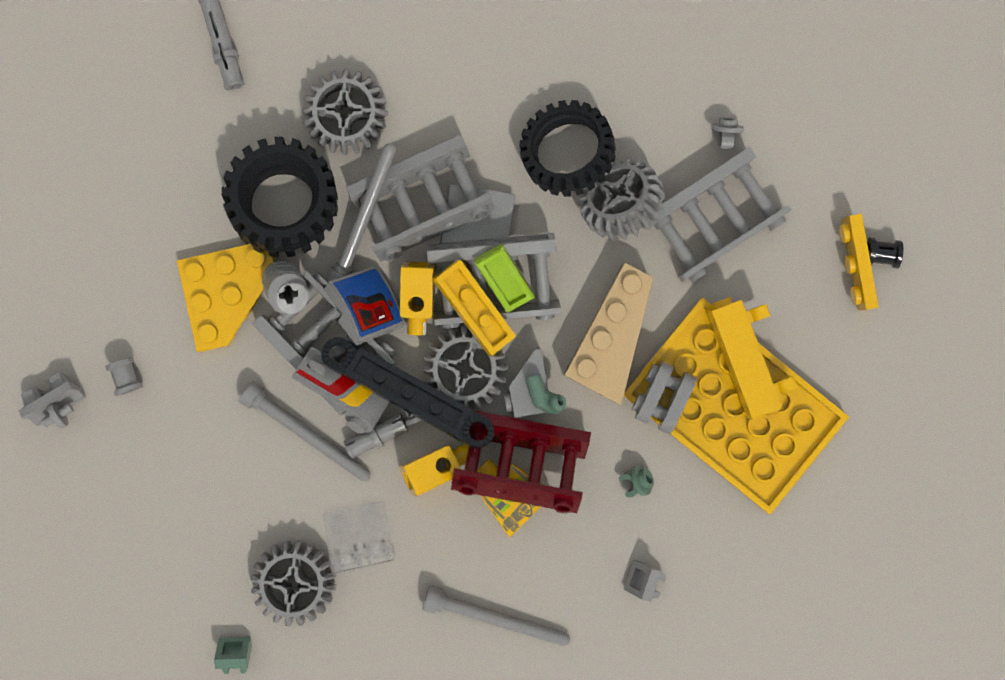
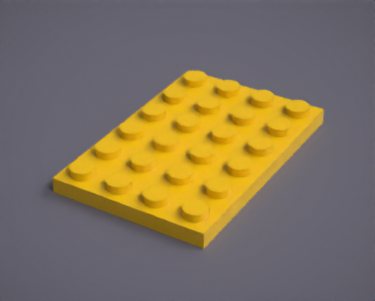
[624,297,849,515]

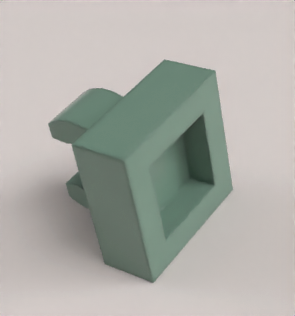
[214,637,252,674]

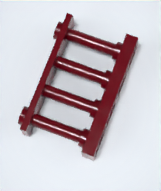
[451,410,591,513]

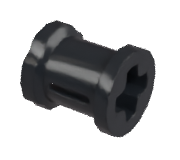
[867,237,904,269]

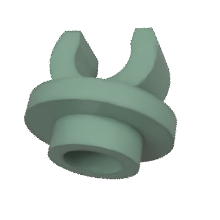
[619,464,654,497]

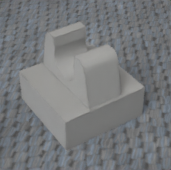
[624,560,666,602]

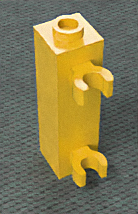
[707,297,798,420]

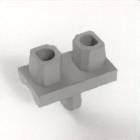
[19,372,85,429]

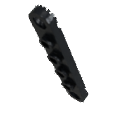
[322,337,494,449]

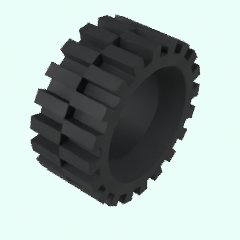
[221,137,338,258]

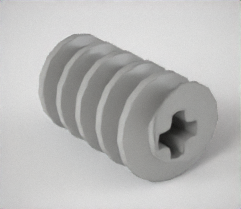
[262,261,309,315]

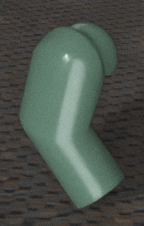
[525,374,566,414]

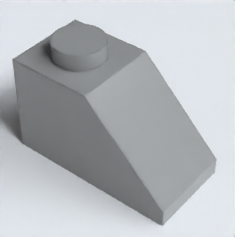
[504,349,549,418]

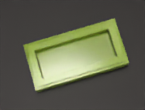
[474,243,535,313]

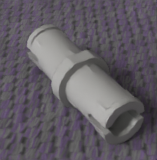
[343,413,409,459]

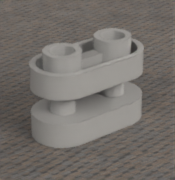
[632,361,697,435]

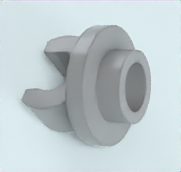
[712,118,744,150]

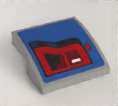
[324,266,405,345]

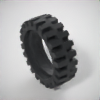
[519,100,616,197]

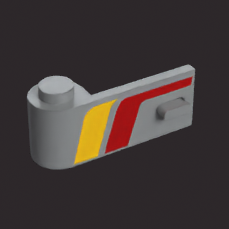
[292,347,390,434]

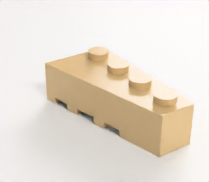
[563,263,653,405]

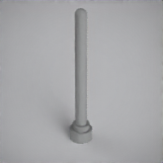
[326,143,396,282]
[238,381,370,481]
[422,585,570,646]

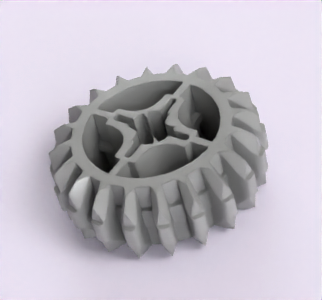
[302,69,388,155]
[579,158,665,241]
[422,326,508,410]
[250,540,337,626]

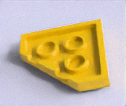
[176,244,275,352]

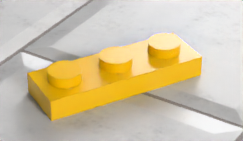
[839,214,879,311]
[432,259,516,356]

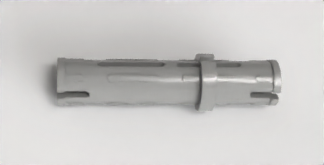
[198,0,245,90]

